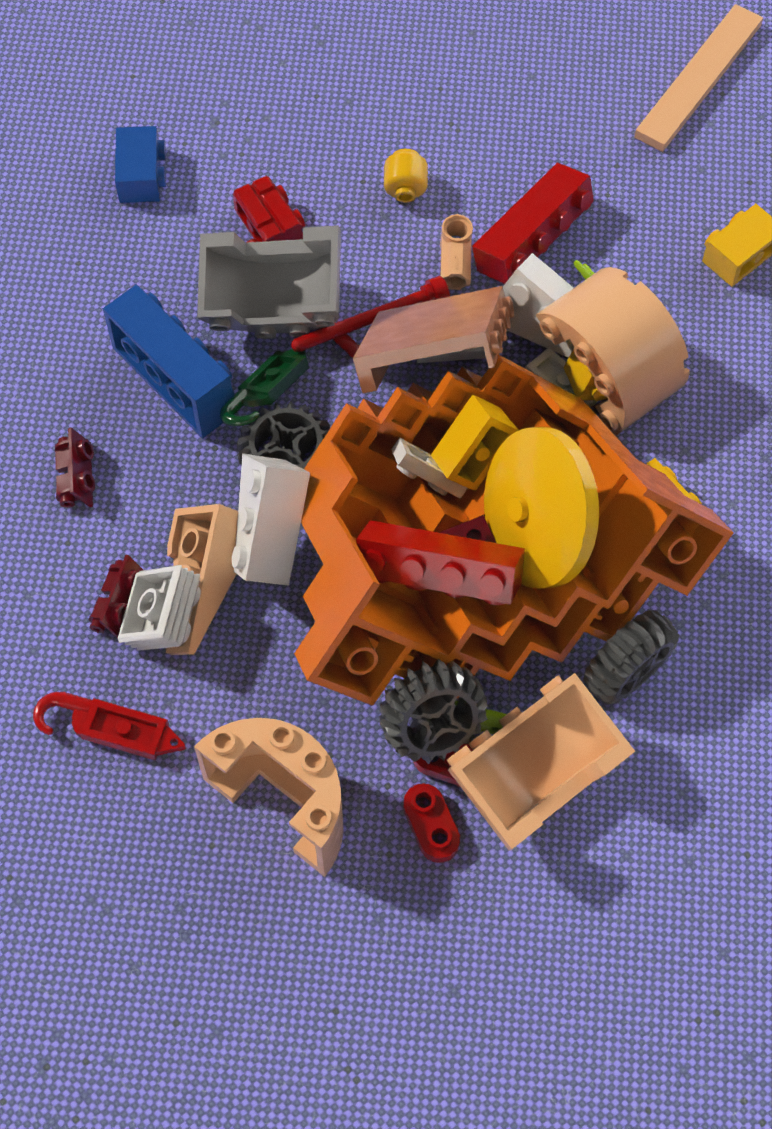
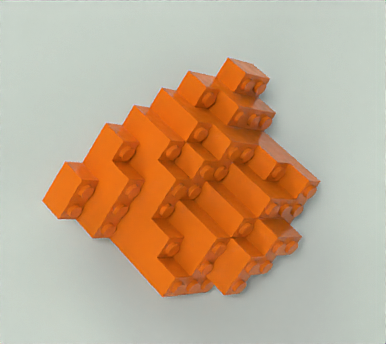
[294,354,734,706]

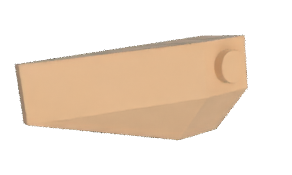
[166,504,238,655]

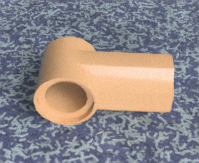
[440,214,473,290]

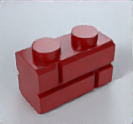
[233,175,305,242]

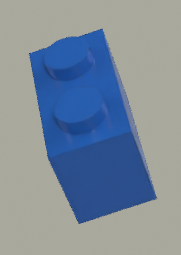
[115,126,166,203]

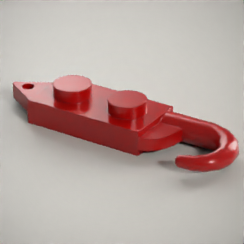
[33,692,186,761]

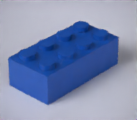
[102,284,235,439]

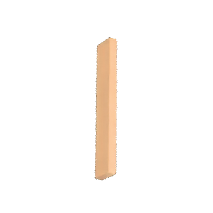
[634,4,763,152]

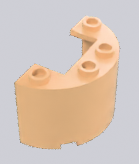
[536,267,690,436]
[447,673,635,851]
[194,718,343,877]

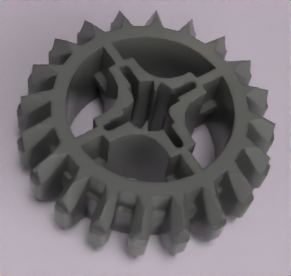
[237,401,330,469]
[583,610,679,705]
[379,659,488,764]

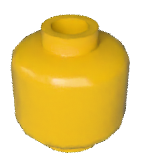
[384,148,428,203]

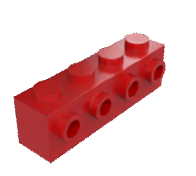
[472,162,594,284]
[356,520,525,605]

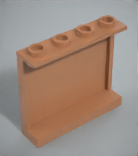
[353,286,514,394]

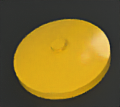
[484,427,599,589]

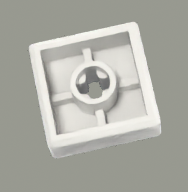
[118,565,201,651]

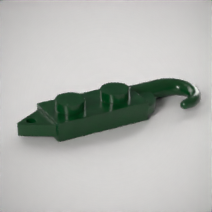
[220,349,309,426]

